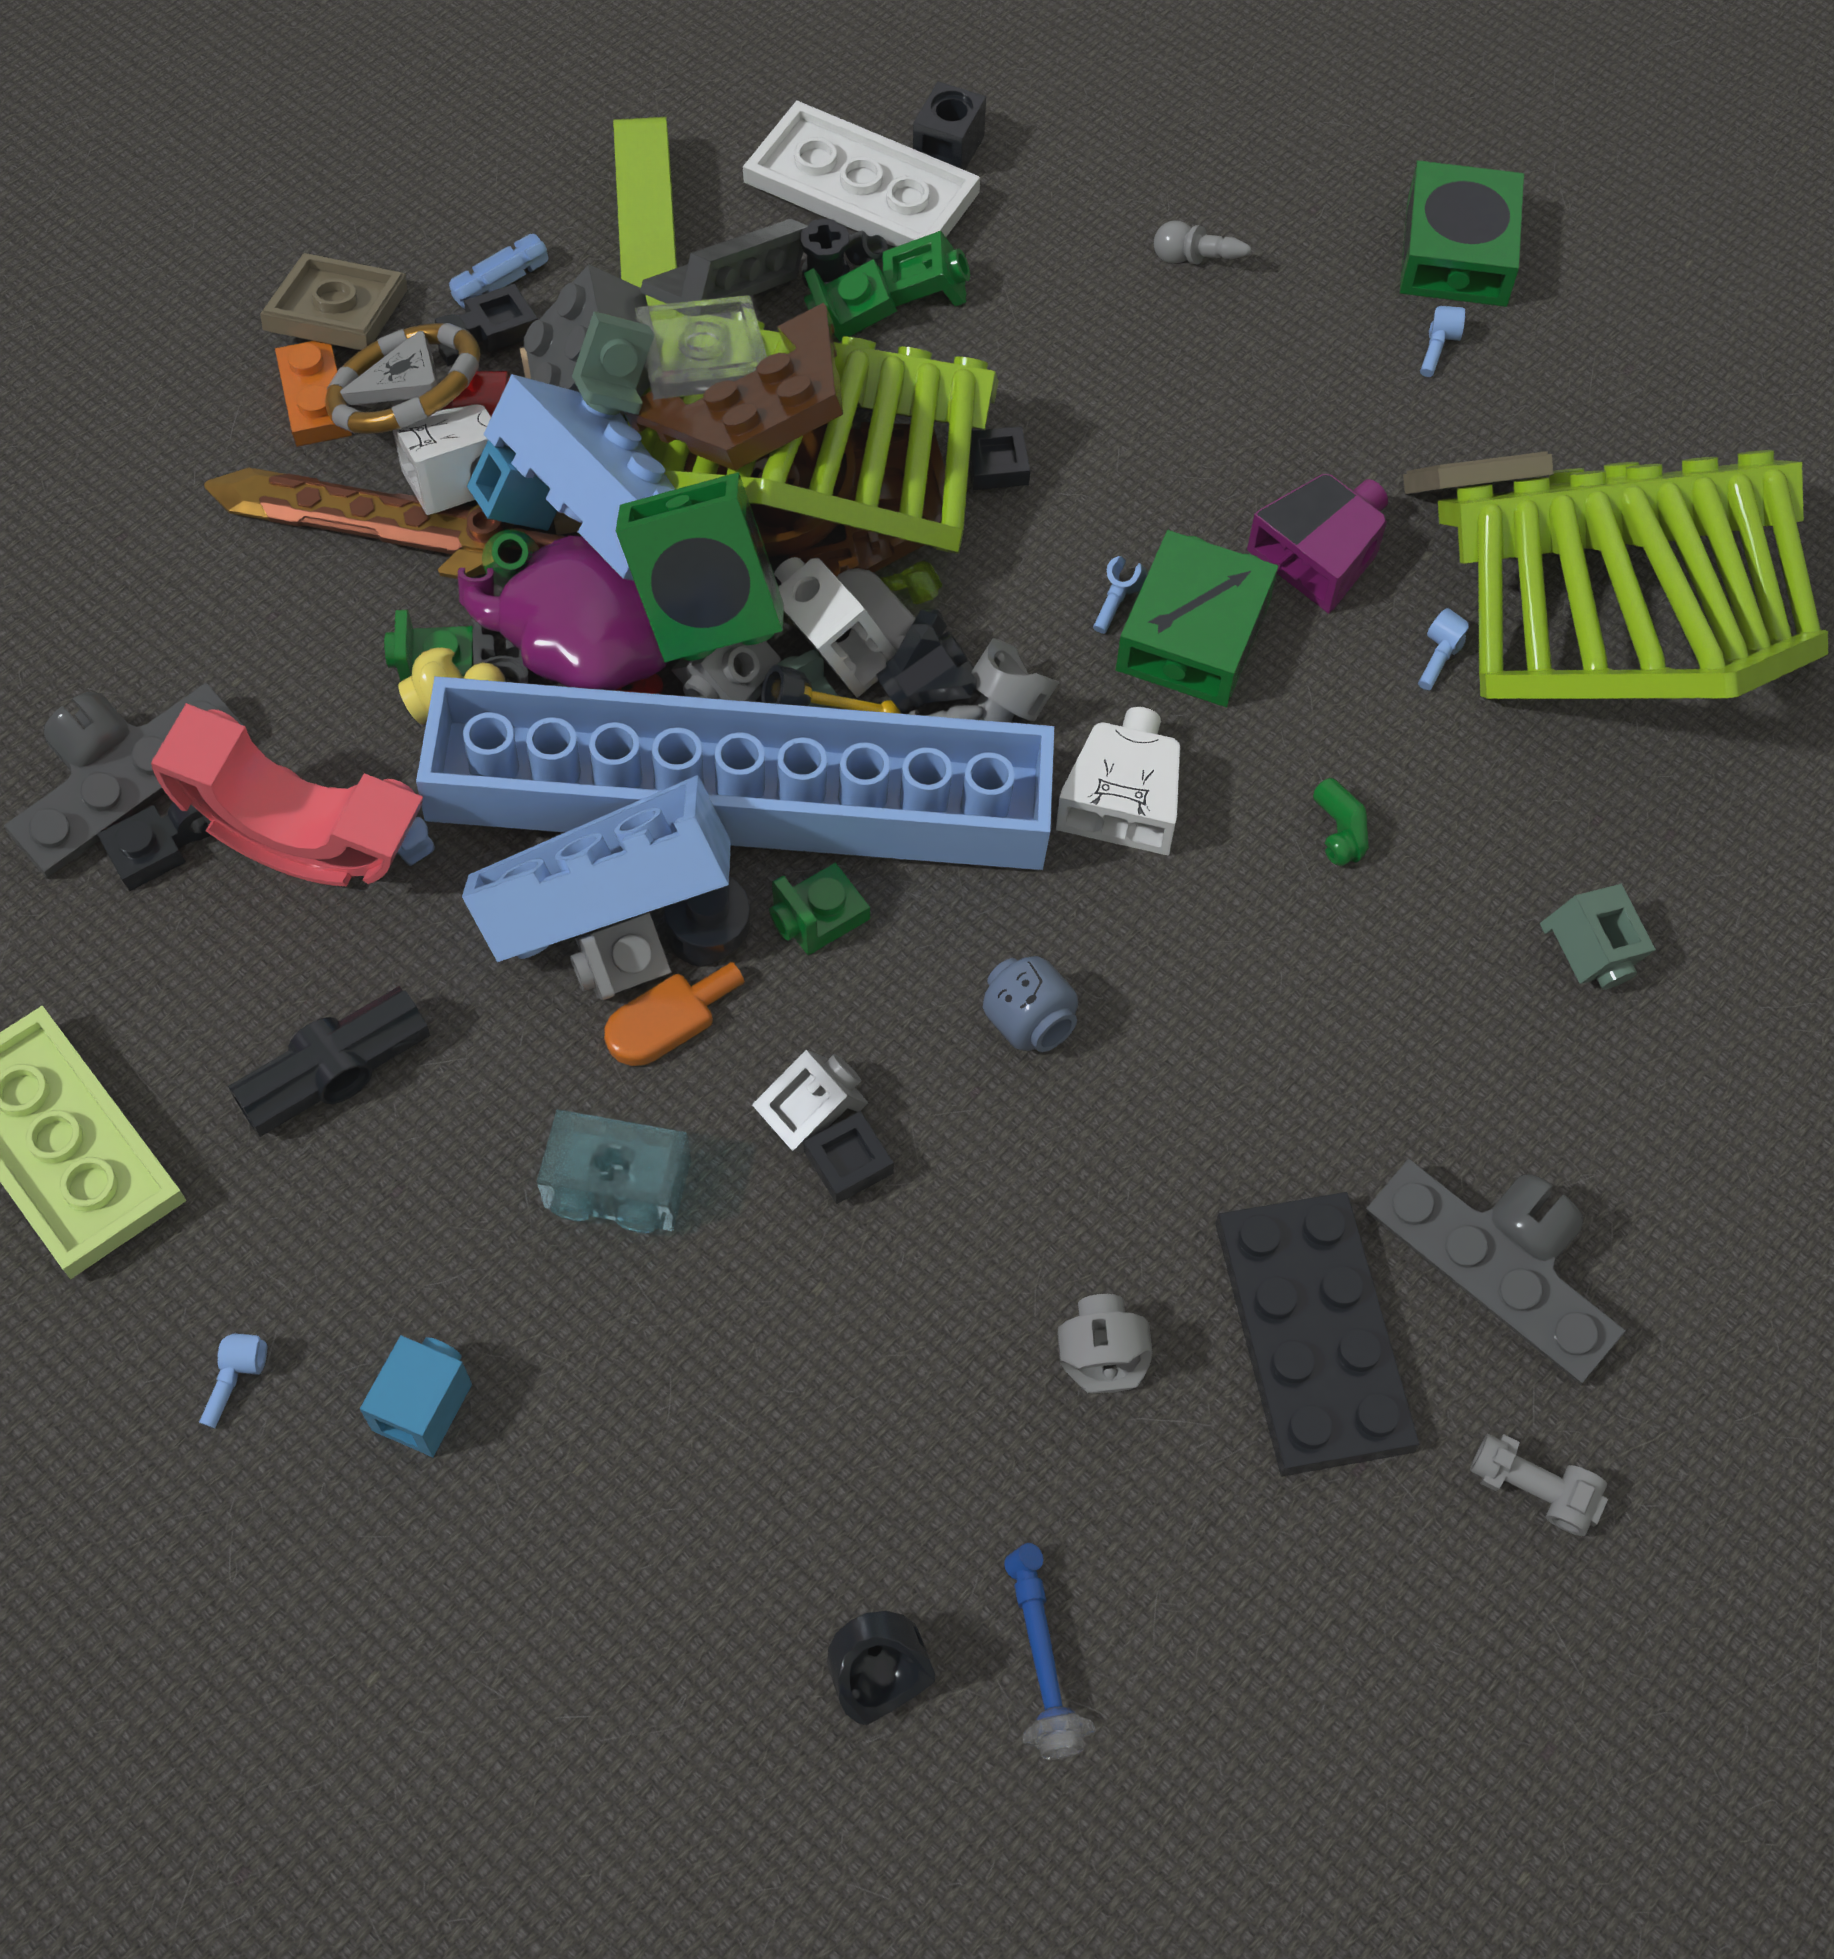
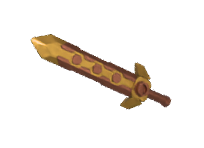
[204,467,569,579]

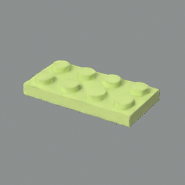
[0,1006,186,1280]

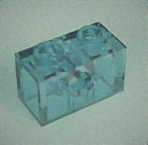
[537,1109,691,1233]

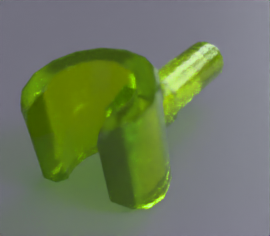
[880,561,942,604]

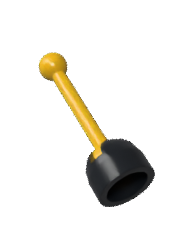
[761,665,901,714]

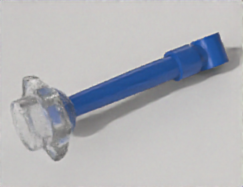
[1004,1543,1096,1760]

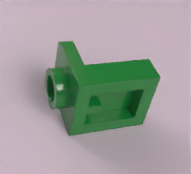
[883,230,970,307]
[804,259,897,342]
[384,610,474,681]
[769,862,870,956]

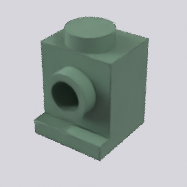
[1540,883,1656,990]

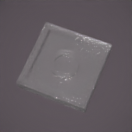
[635,295,767,399]

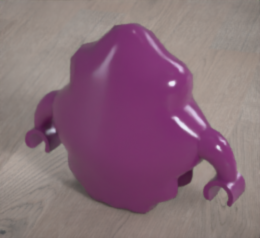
[458,536,666,691]

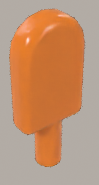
[604,962,745,1066]

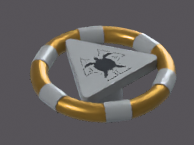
[325,323,480,434]

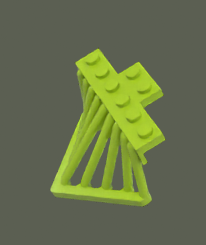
[637,308,999,554]
[1438,450,1828,699]

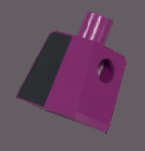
[1247,474,1388,614]

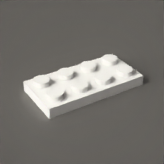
[743,100,980,247]

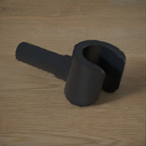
[845,230,888,265]

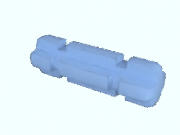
[449,234,549,309]

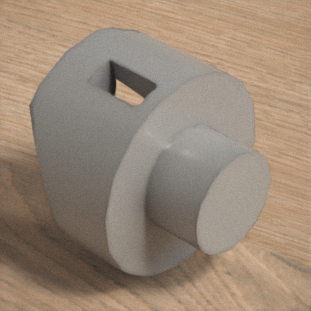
[971,638,1059,722]
[1057,1294,1152,1393]

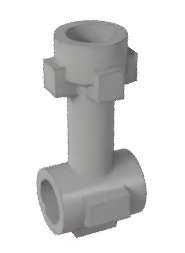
[1470,1433,1608,1536]

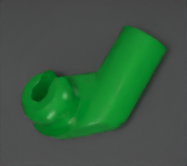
[1313,778,1369,866]

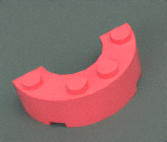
[151,703,423,887]

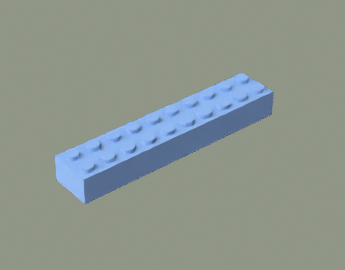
[416,676,1054,870]

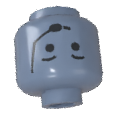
[982,956,1078,1052]

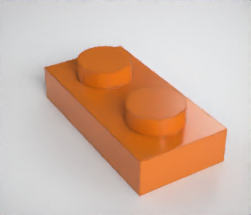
[275,341,352,447]

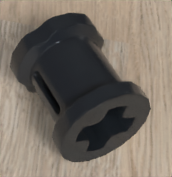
[800,219,850,289]

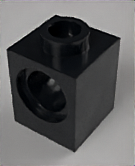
[913,81,986,170]

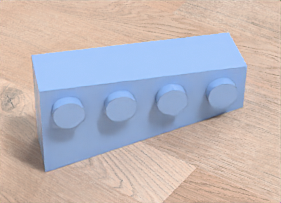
[483,374,675,581]
[462,775,731,962]

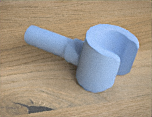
[1420,306,1465,377]
[1093,556,1147,634]
[1418,608,1468,690]
[398,817,435,866]
[199,1333,267,1429]

